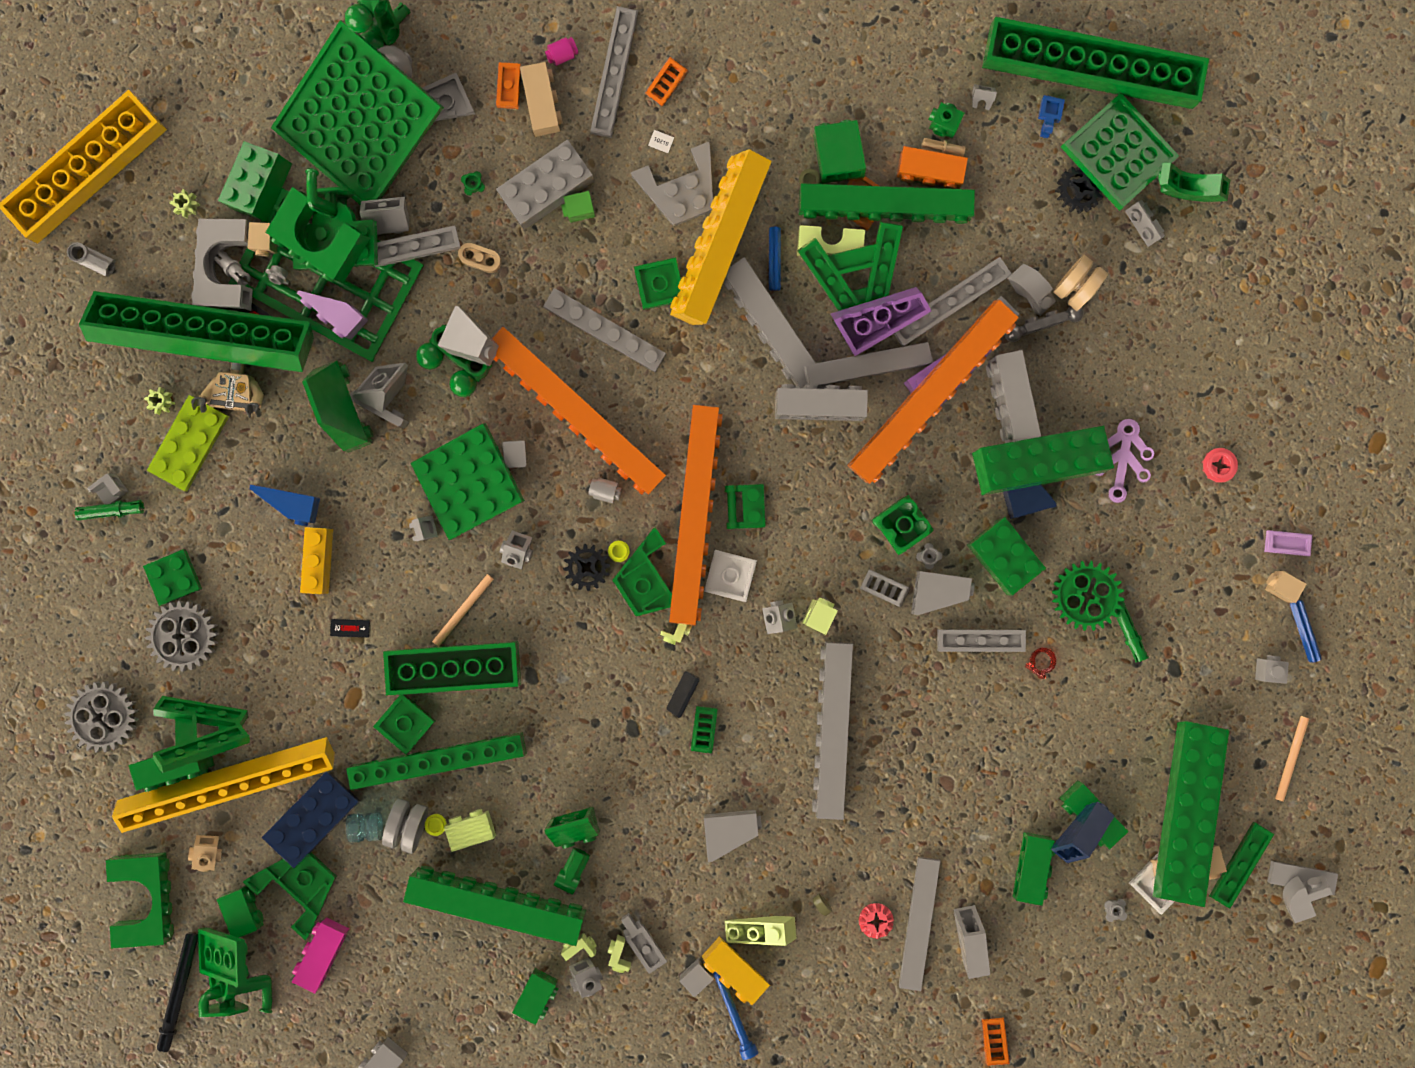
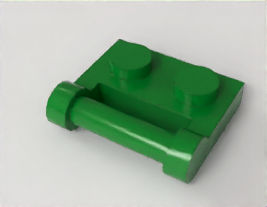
[725,484,765,529]

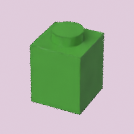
[561,191,595,223]

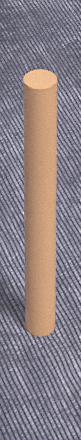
[432,574,494,646]
[1275,716,1309,802]

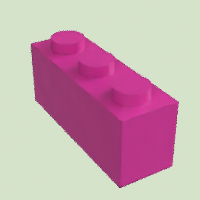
[292,917,350,994]

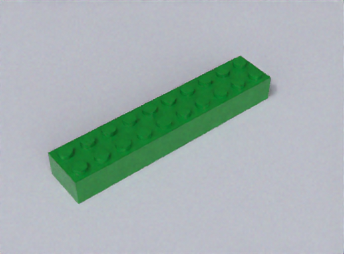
[982,17,1210,109]
[79,291,314,372]

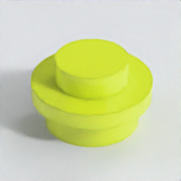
[608,541,630,562]
[424,814,447,836]

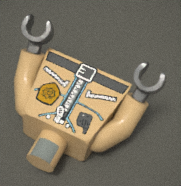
[191,362,264,418]

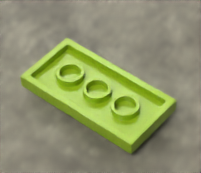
[147,395,230,492]

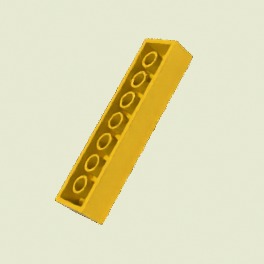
[0,90,167,244]
[670,149,772,325]

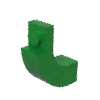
[1158,163,1231,202]

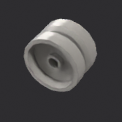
[382,798,428,854]

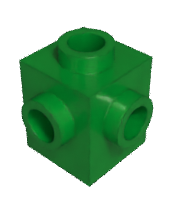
[928,102,964,139]

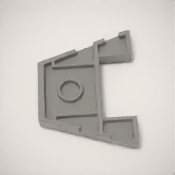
[631,142,713,227]

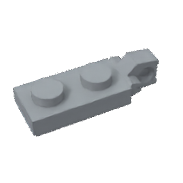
[621,913,668,974]

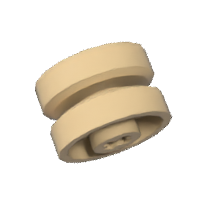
[1053,254,1108,311]

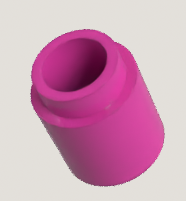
[545,37,579,66]

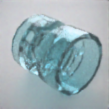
[346,812,383,843]

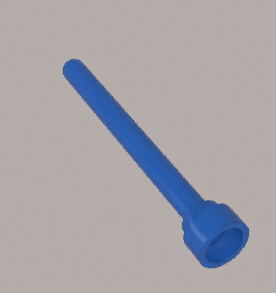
[713,972,758,1060]

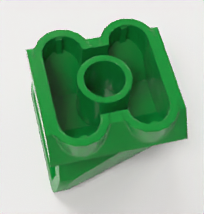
[871,495,934,555]

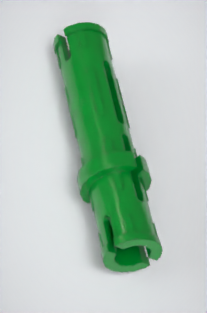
[74,500,145,521]
[1115,597,1149,663]

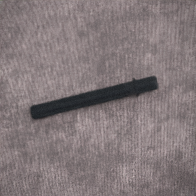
[157,932,198,1052]

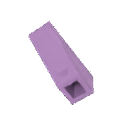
[297,291,368,339]

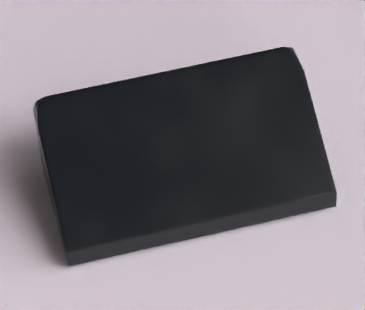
[667,671,700,718]

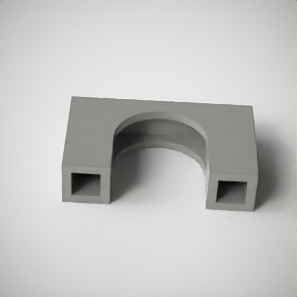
[191,219,252,311]

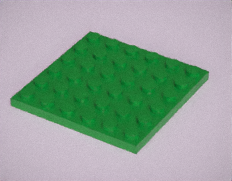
[271,20,444,206]

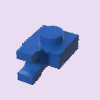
[1038,95,1065,138]

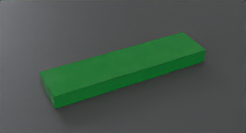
[1209,822,1274,909]

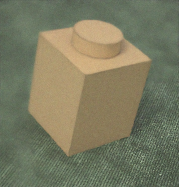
[248,222,277,257]
[1265,571,1307,603]

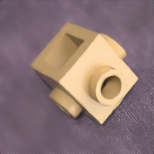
[188,835,222,872]

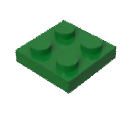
[634,257,681,310]
[143,549,202,606]
[373,694,436,755]

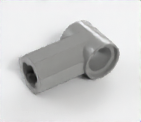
[67,242,116,277]

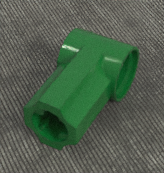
[553,847,590,895]

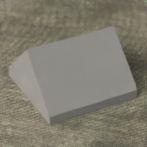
[353,363,408,413]

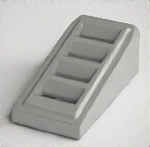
[860,569,910,607]

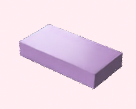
[1264,530,1312,556]

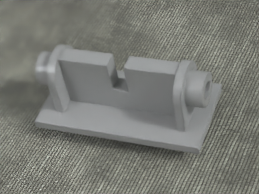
[1125,200,1165,247]

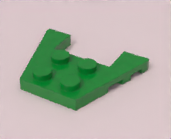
[612,527,700,617]
[243,852,337,940]

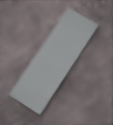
[1267,861,1338,896]

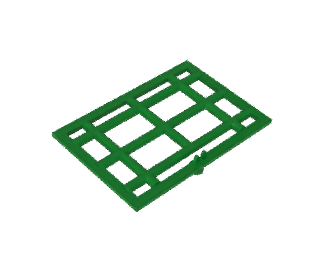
[228,188,424,362]

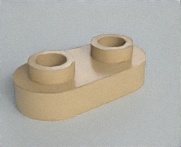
[458,243,501,273]

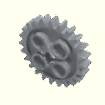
[145,601,219,672]
[64,681,139,753]

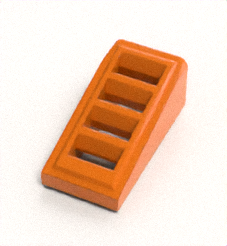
[645,57,689,106]
[982,1018,1010,1066]

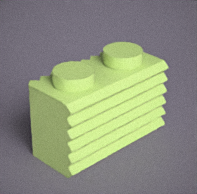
[444,809,496,852]

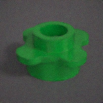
[461,171,485,196]

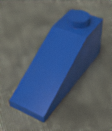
[249,485,320,526]

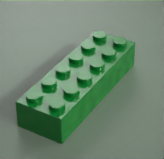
[972,426,1114,496]
[383,641,521,696]

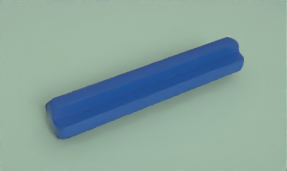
[769,226,781,291]
[1290,600,1322,663]

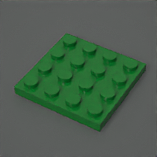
[1061,93,1179,211]
[410,423,525,540]

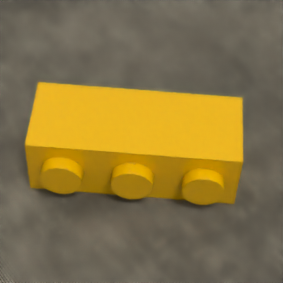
[300,527,333,594]
[702,936,770,1005]

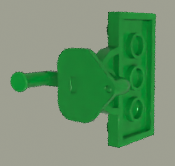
[293,168,378,270]
[198,927,273,1017]

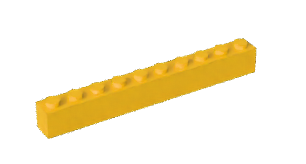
[112,737,335,833]

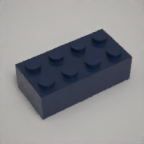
[261,771,361,868]

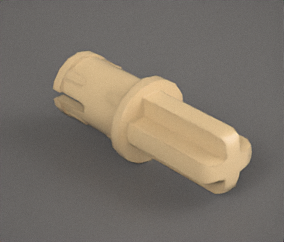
[921,138,965,157]

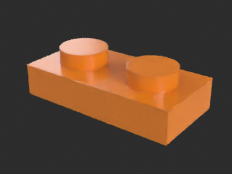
[496,62,521,109]

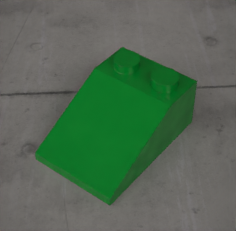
[544,807,600,849]

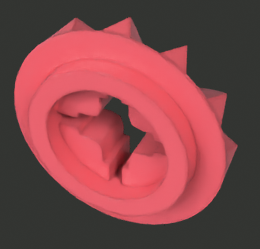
[1202,448,1238,482]
[859,903,894,939]

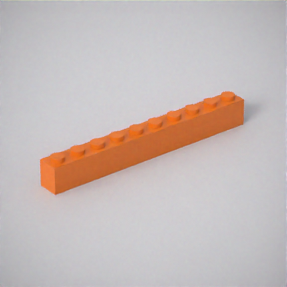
[847,300,1019,484]
[492,327,666,495]
[669,405,723,626]

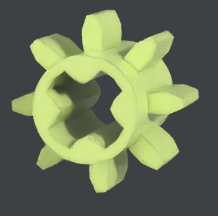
[170,189,200,218]
[144,387,175,415]

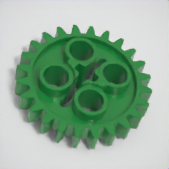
[1052,561,1125,631]

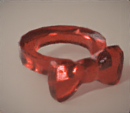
[1025,647,1056,679]

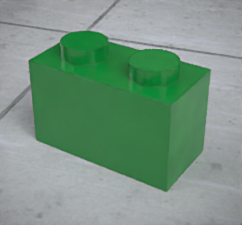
[216,885,264,938]
[512,968,559,1025]

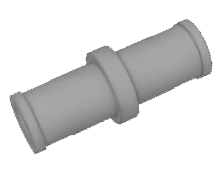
[214,251,251,286]

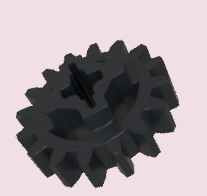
[1055,166,1103,214]
[563,544,611,591]

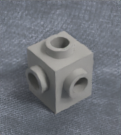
[500,530,533,570]
[762,600,797,634]
[569,957,603,998]

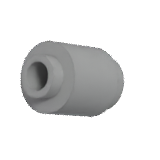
[589,478,622,504]

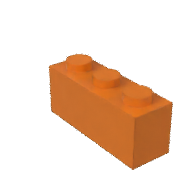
[896,146,968,189]

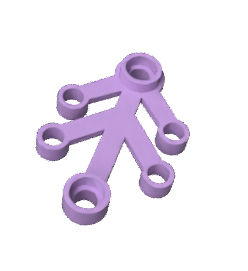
[1096,419,1154,503]

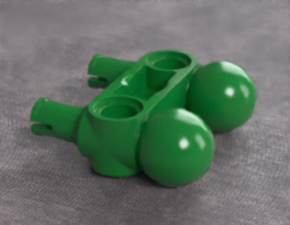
[345,0,411,49]
[416,324,492,397]

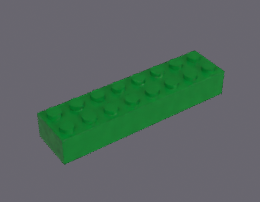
[1152,721,1229,907]
[403,866,586,946]

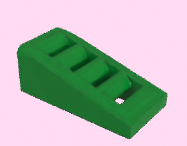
[691,706,718,753]

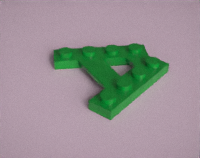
[797,222,903,311]
[153,696,250,773]

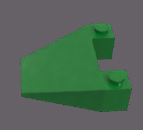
[302,360,373,453]

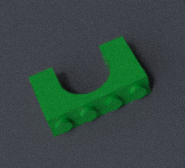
[265,187,370,283]
[106,852,174,949]

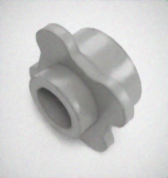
[265,265,289,285]
[916,543,942,569]
[1104,899,1127,922]

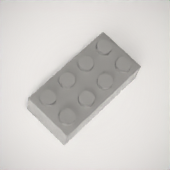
[496,139,594,230]
[986,350,1041,443]
[775,384,868,421]

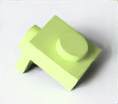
[660,624,692,645]
[561,933,597,961]
[607,935,631,973]

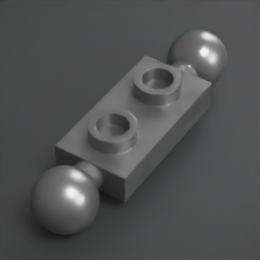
[1005,306,1084,342]

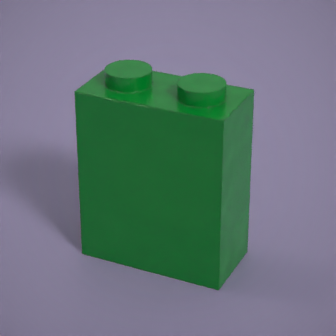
[813,119,866,184]

